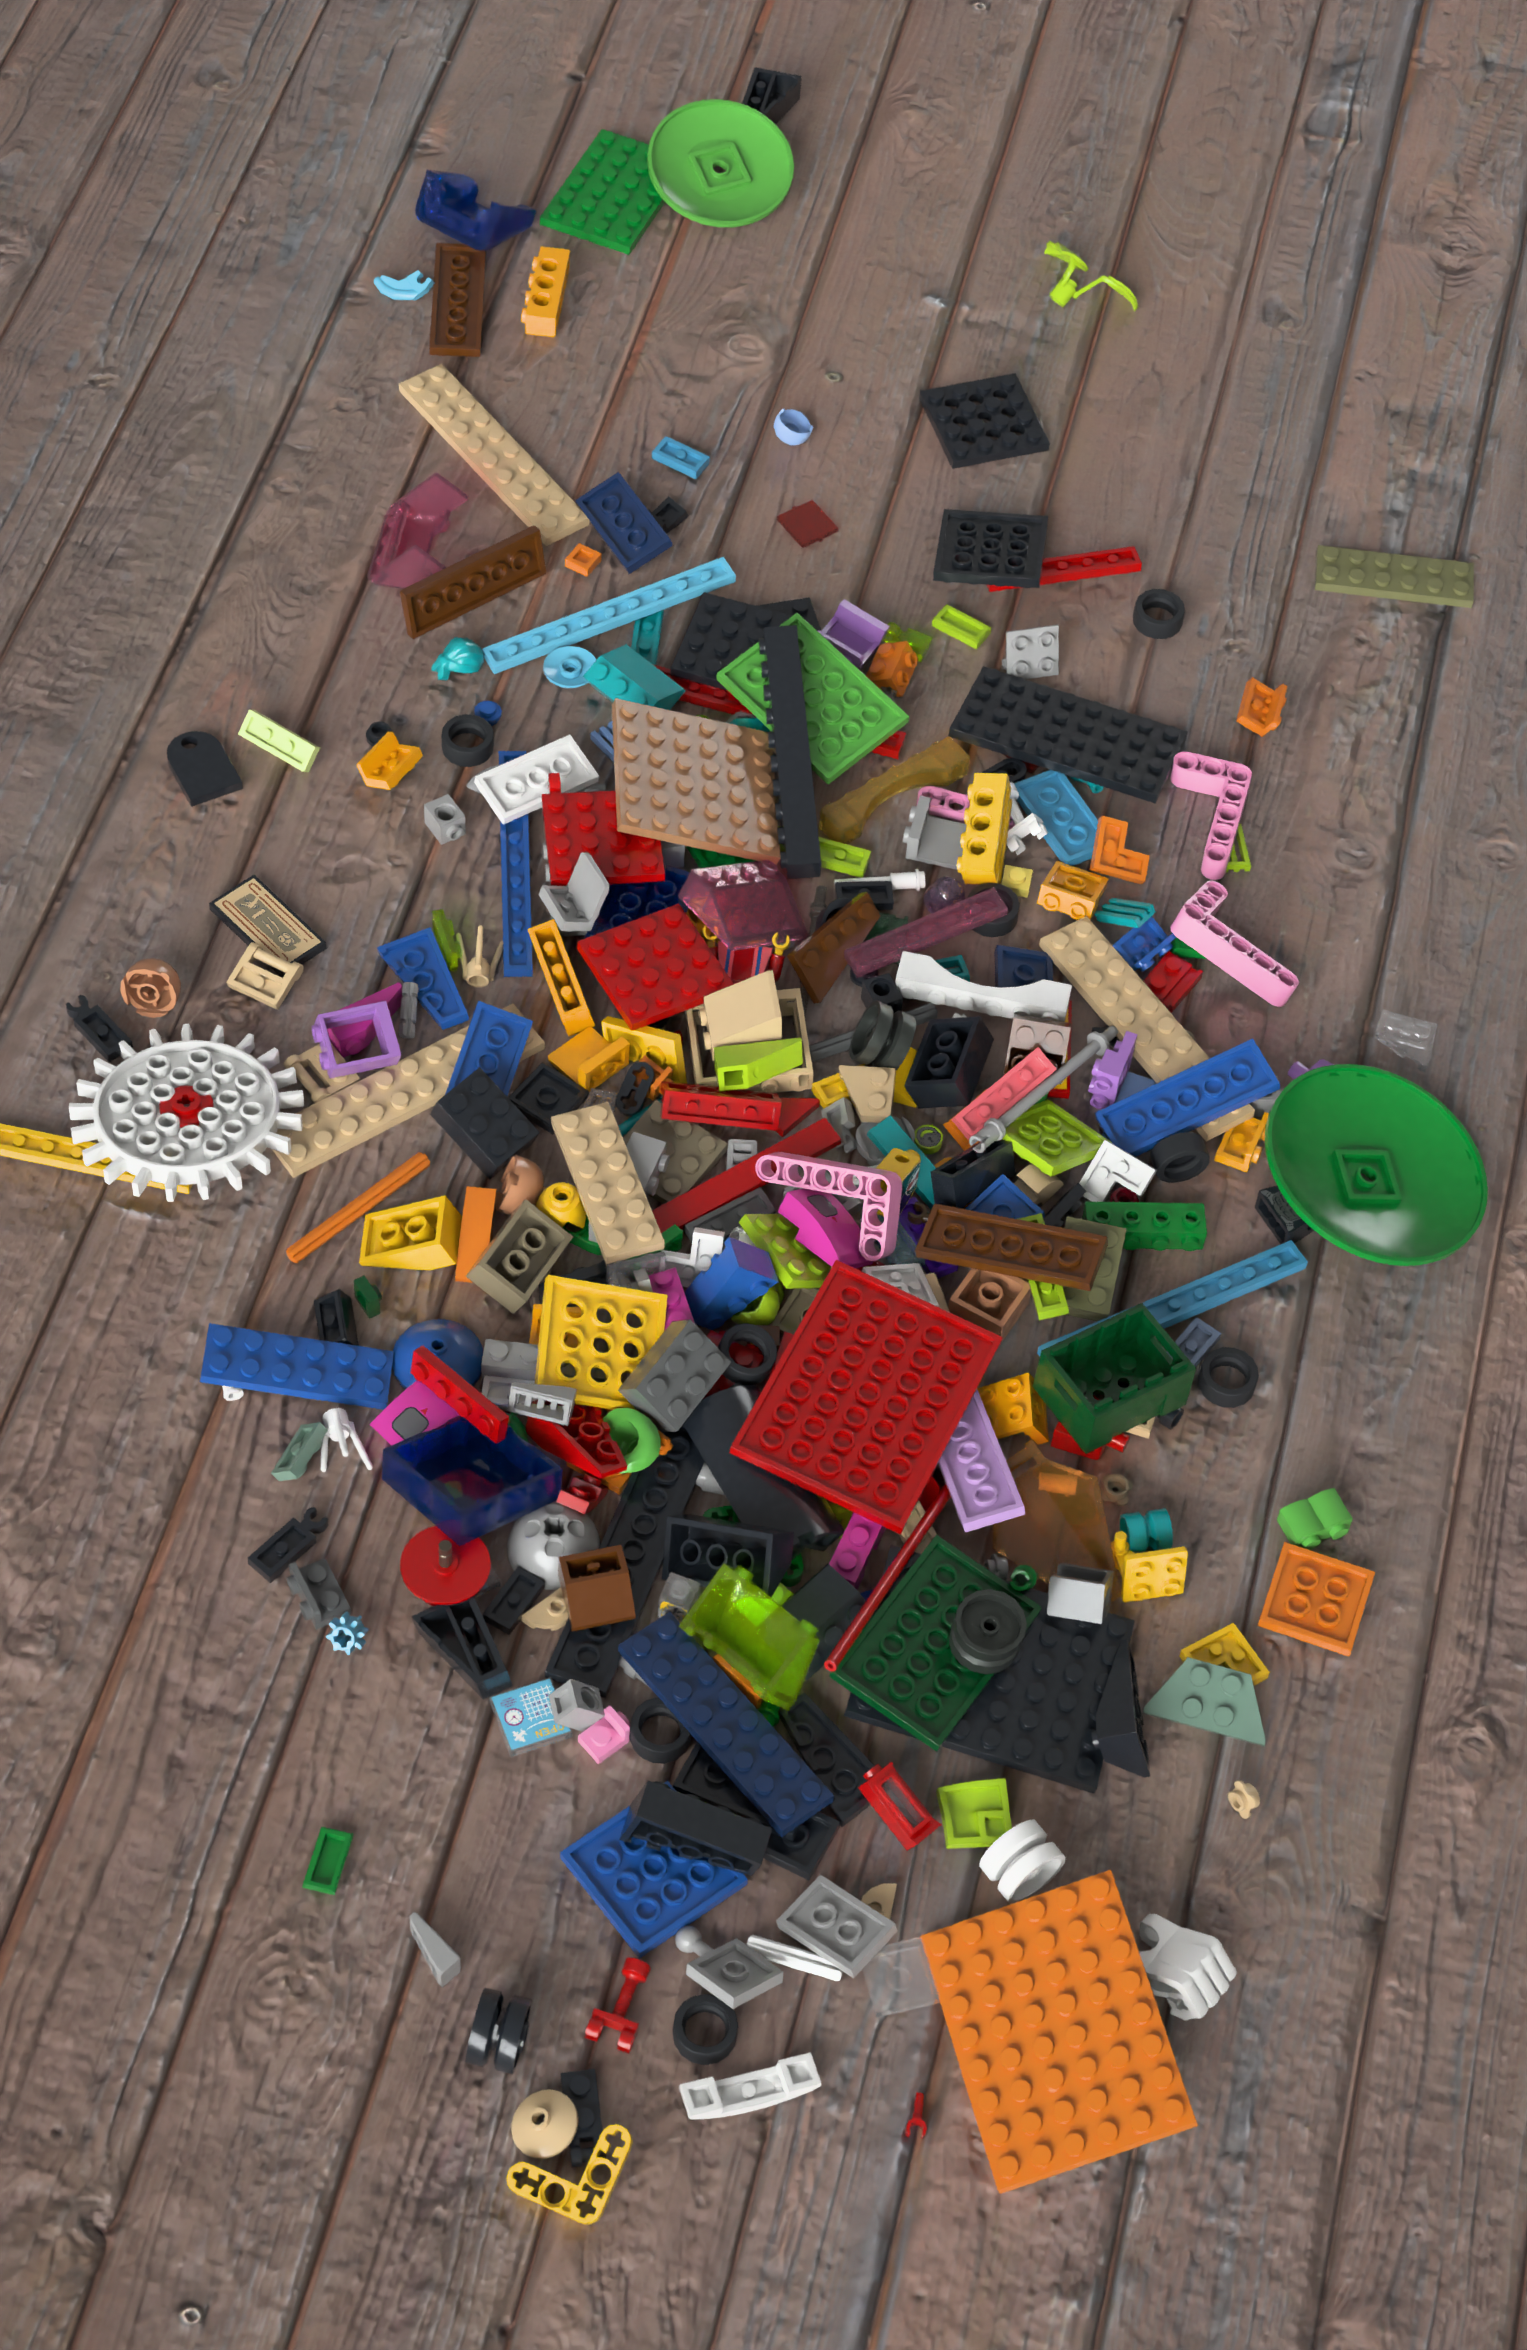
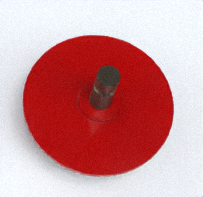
[400,1525,491,1606]

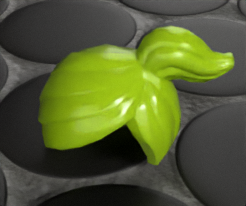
[731,1277,784,1325]

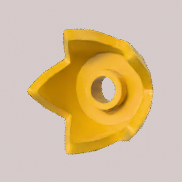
[535,1182,586,1228]

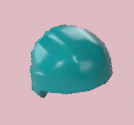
[431,637,484,680]

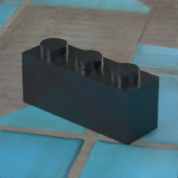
[931,1139,1016,1209]

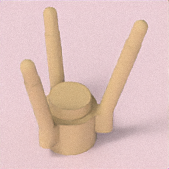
[456,925,503,987]

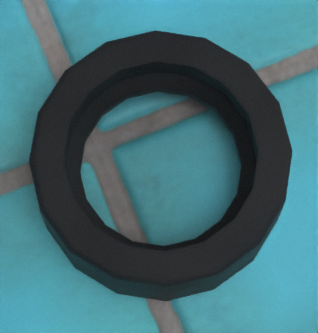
[1133,589,1185,639]
[441,714,494,767]
[965,883,1020,938]
[1150,1132,1210,1183]
[717,1323,777,1385]
[1198,1347,1259,1408]
[630,1697,691,1764]
[672,1994,739,2065]

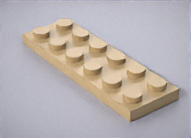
[551,1102,664,1264]

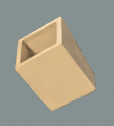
[699,970,782,1061]

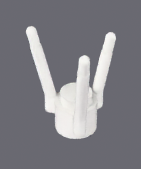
[321,1408,373,1472]

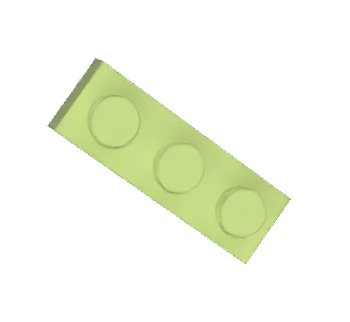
[238,709,320,772]

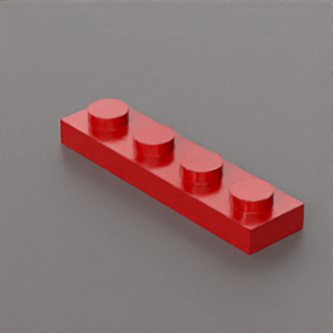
[410,1345,509,1444]

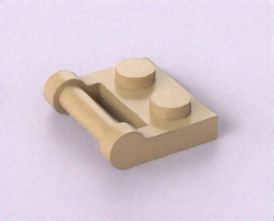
[226,942,304,1010]
[284,1044,360,1104]

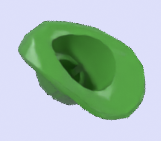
[603,1407,661,1473]

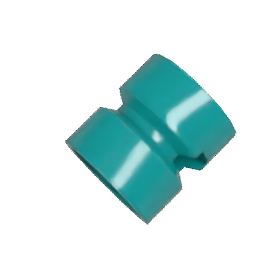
[1119,1508,1173,1553]

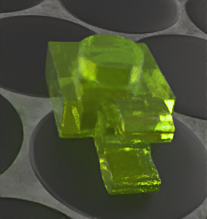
[883,622,933,662]

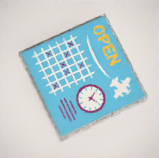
[489,1677,573,1757]

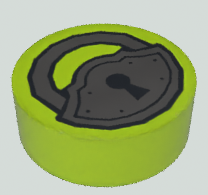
[914,1124,943,1154]

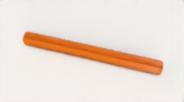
[286,1152,430,1263]

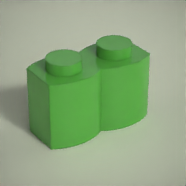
[1277,1488,1353,1550]

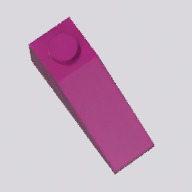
[327,982,402,1058]

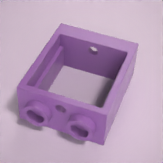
[312,1001,401,1079]

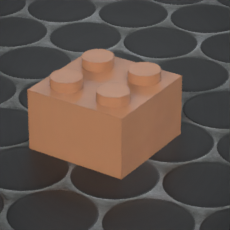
[948,1268,1031,1343]

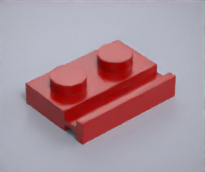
[1143,951,1203,1013]

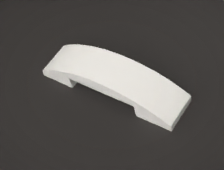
[679,2052,821,2119]

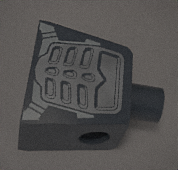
[1255,1186,1314,1244]

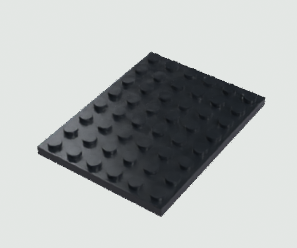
[844,1545,1135,1794]

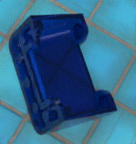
[415,169,537,251]

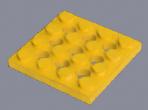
[535,1275,667,1410]

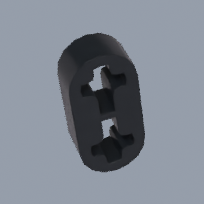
[616,1062,655,1117]

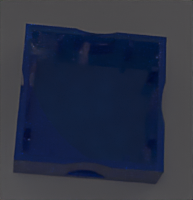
[382,1415,563,1546]

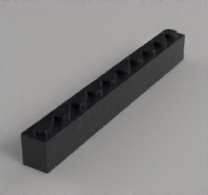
[758,625,821,879]

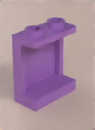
[818,599,890,670]

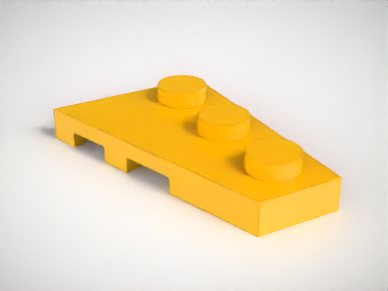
[601,1016,687,1084]

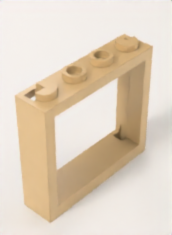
[685,988,813,1093]

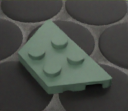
[1142,1657,1266,1747]

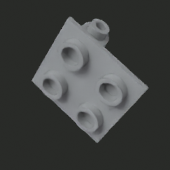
[1002,624,1059,679]

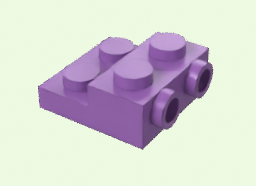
[1088,1031,1138,1109]

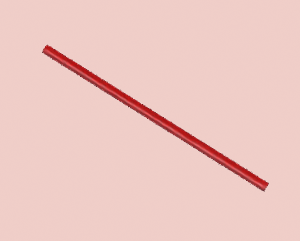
[824,1482,951,1671]

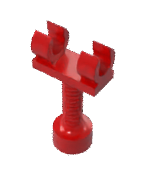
[585,1957,651,2054]

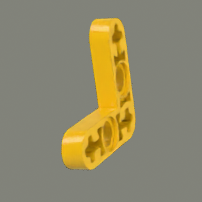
[507,2124,633,2225]

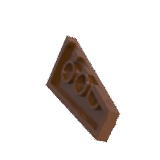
[787,892,881,1003]

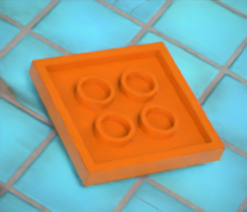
[1257,1542,1375,1656]

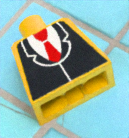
[876,1148,921,1217]

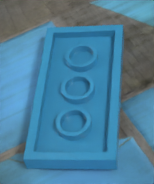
[1014,770,1098,866]

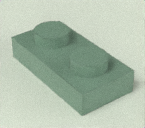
[271,1422,328,1481]

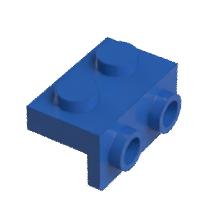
[1112,916,1176,972]

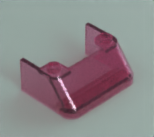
[367,472,469,589]

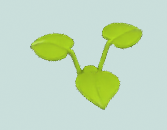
[1044,241,1138,312]

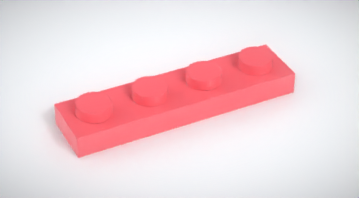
[951,1047,1057,1140]

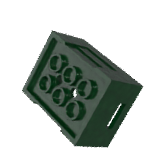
[1033,1303,1196,1454]

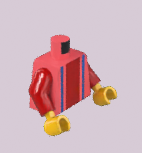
[702,925,791,984]

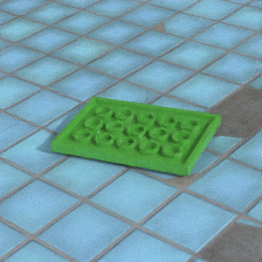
[716,613,909,785]

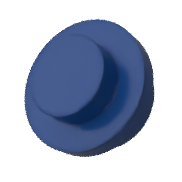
[474,701,502,726]

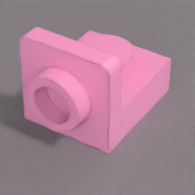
[578,1705,630,1764]

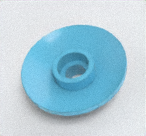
[543,646,596,688]

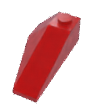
[526,1400,628,1479]

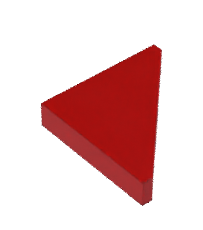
[775,1098,820,1137]

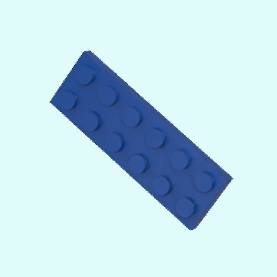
[1095,1038,1280,1157]
[200,1323,394,1410]

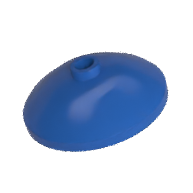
[392,1319,484,1390]

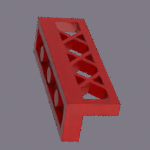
[660,1081,782,1131]

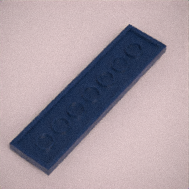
[618,1612,834,1837]

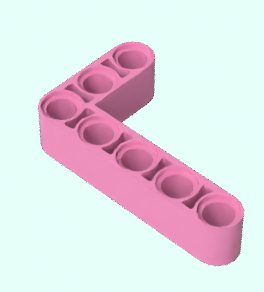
[1170,751,1252,880]
[1170,881,1299,1007]
[755,1152,902,1261]

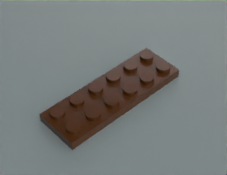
[429,243,486,357]
[400,525,546,639]
[915,1204,1108,1291]

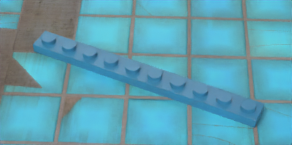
[1037,1240,1308,1357]

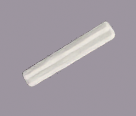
[746,1935,843,1981]

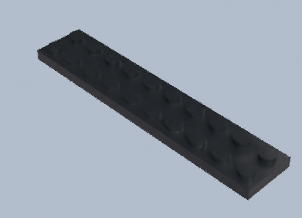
[545,1425,705,1698]

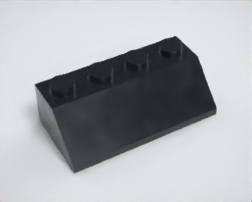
[662,1514,794,1599]

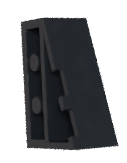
[411,1596,513,1699]

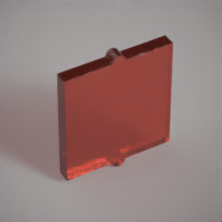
[777,500,838,548]

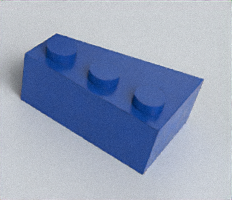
[684,1237,779,1330]

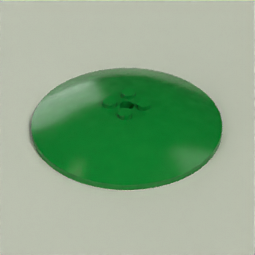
[1265,1064,1488,1266]

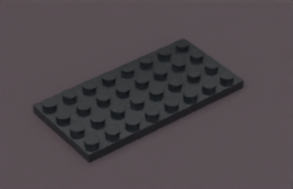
[948,666,1188,804]

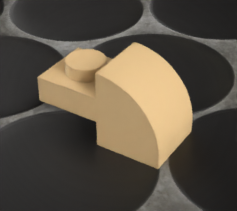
[1014,1164,1064,1205]

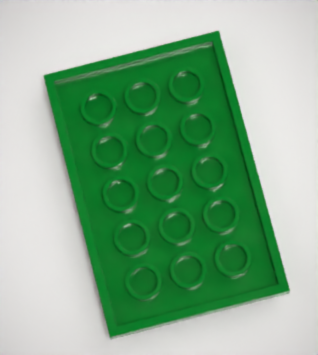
[540,129,665,255]

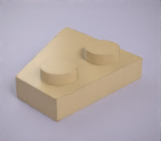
[839,1065,896,1123]

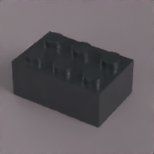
[904,1016,994,1109]
[430,1067,540,1180]

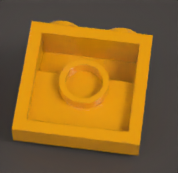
[1036,861,1109,920]

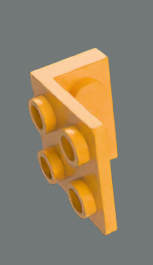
[548,1026,630,1092]
[977,1372,1049,1445]

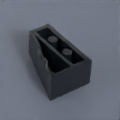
[742,67,802,125]

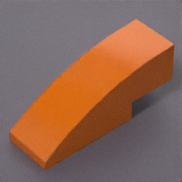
[455,1186,497,1283]

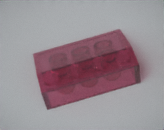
[678,860,809,951]

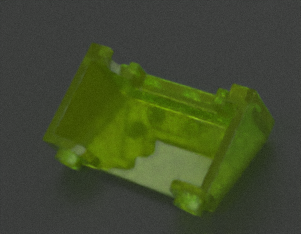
[679,1563,820,1711]

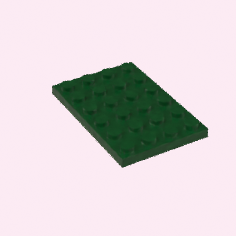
[829,1535,1043,1752]

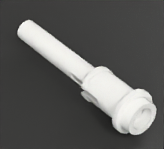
[834,869,925,891]

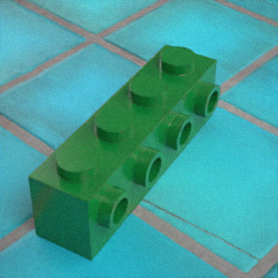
[1082,1201,1207,1251]

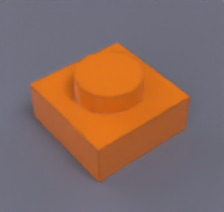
[565,543,602,577]

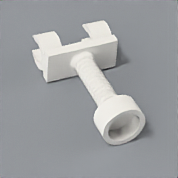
[1007,782,1048,856]

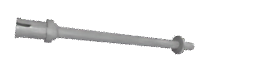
[969,1026,1118,1153]

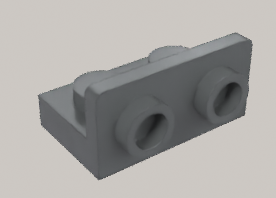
[286,1558,352,1630]

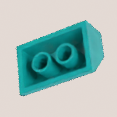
[583,644,685,710]

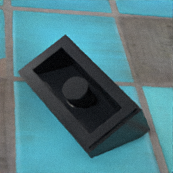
[314,1289,359,1346]

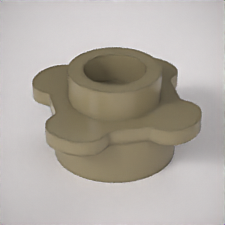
[1098,1474,1133,1506]

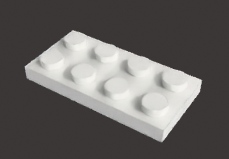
[474,735,599,825]

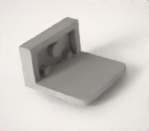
[903,796,967,869]
[538,852,609,932]

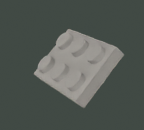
[776,1875,898,1978]

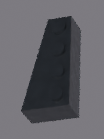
[619,1781,772,1876]

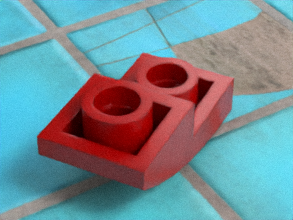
[556,1473,609,1514]

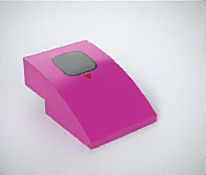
[778,1188,873,1268]
[369,1380,469,1467]

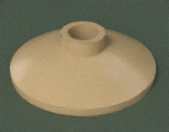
[511,2090,578,2159]

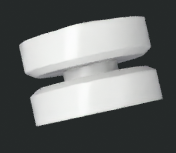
[979,1819,1066,1904]

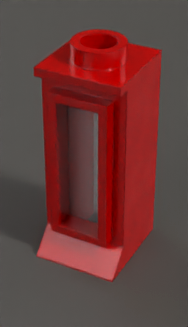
[858,1762,942,1851]

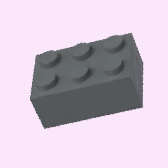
[618,1319,731,1432]

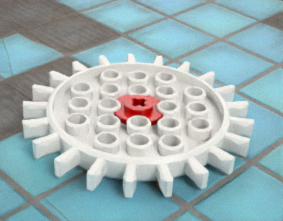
[69,1024,304,1202]

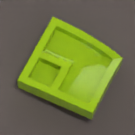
[936,1778,1012,1849]

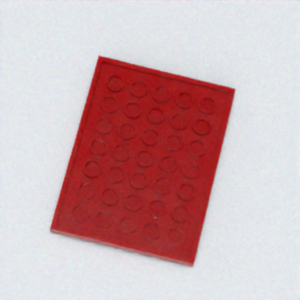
[729,1260,1003,1535]

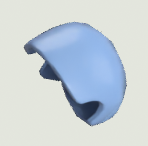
[774,409,813,446]

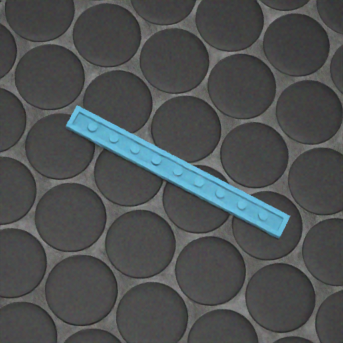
[482,557,736,674]

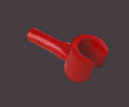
[905,2093,927,2140]

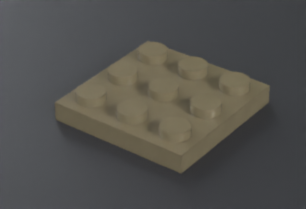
[623,1100,728,1204]

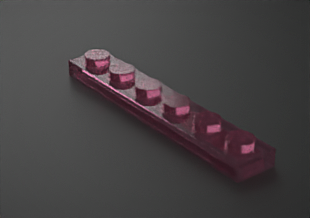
[844,887,1008,978]

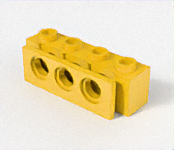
[957,773,1012,885]

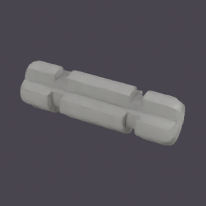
[399,982,419,1039]

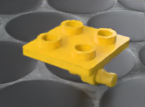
[1110,1531,1188,1602]

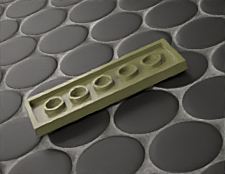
[1315,545,1474,608]

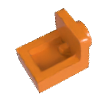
[634,1055,674,1101]

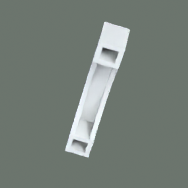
[895,951,1072,1022]

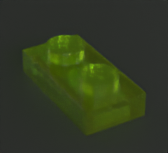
[432,909,462,972]

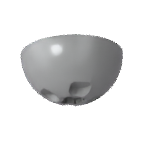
[507,1501,601,1590]

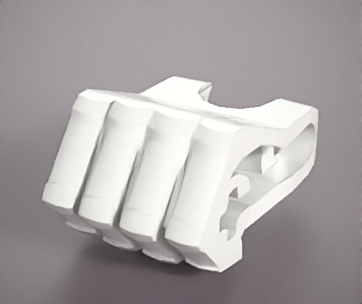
[1139,1914,1237,2021]

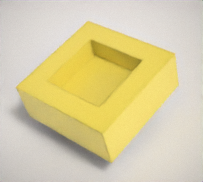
[1002,865,1033,898]

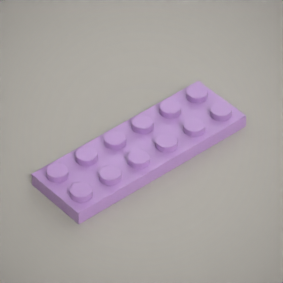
[938,1390,1026,1533]

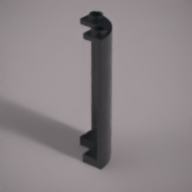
[683,1383,845,1560]

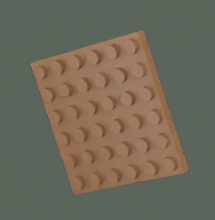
[612,698,780,865]

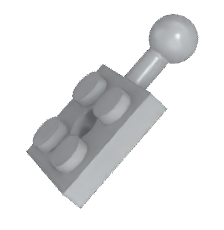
[675,1926,783,2009]

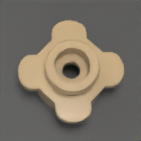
[1228,1780,1260,1819]

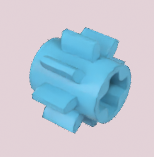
[326,1611,369,1655]

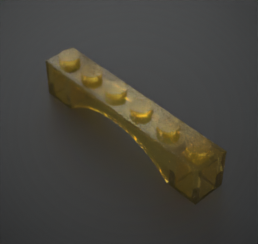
[819,736,970,844]

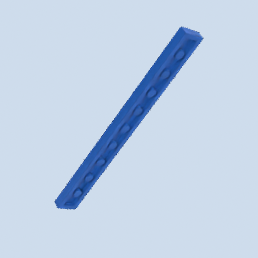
[499,751,533,977]

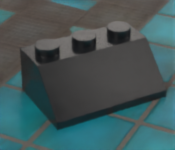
[756,1564,876,1681]

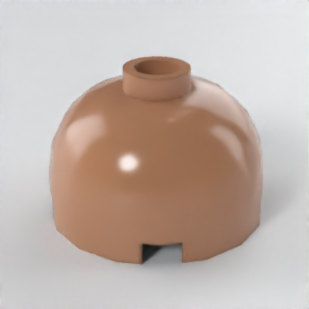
[120,958,181,1018]
[496,1155,546,1215]

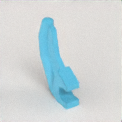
[374,270,435,300]

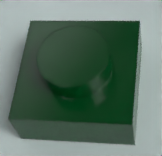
[353,1275,382,1319]

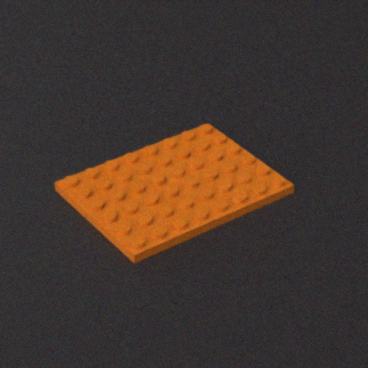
[920,1869,1198,2194]

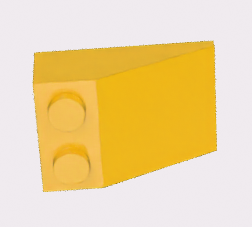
[359,1195,462,1271]

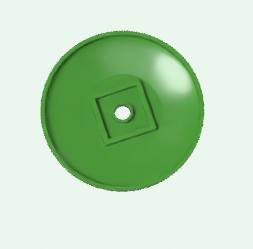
[647,99,794,227]

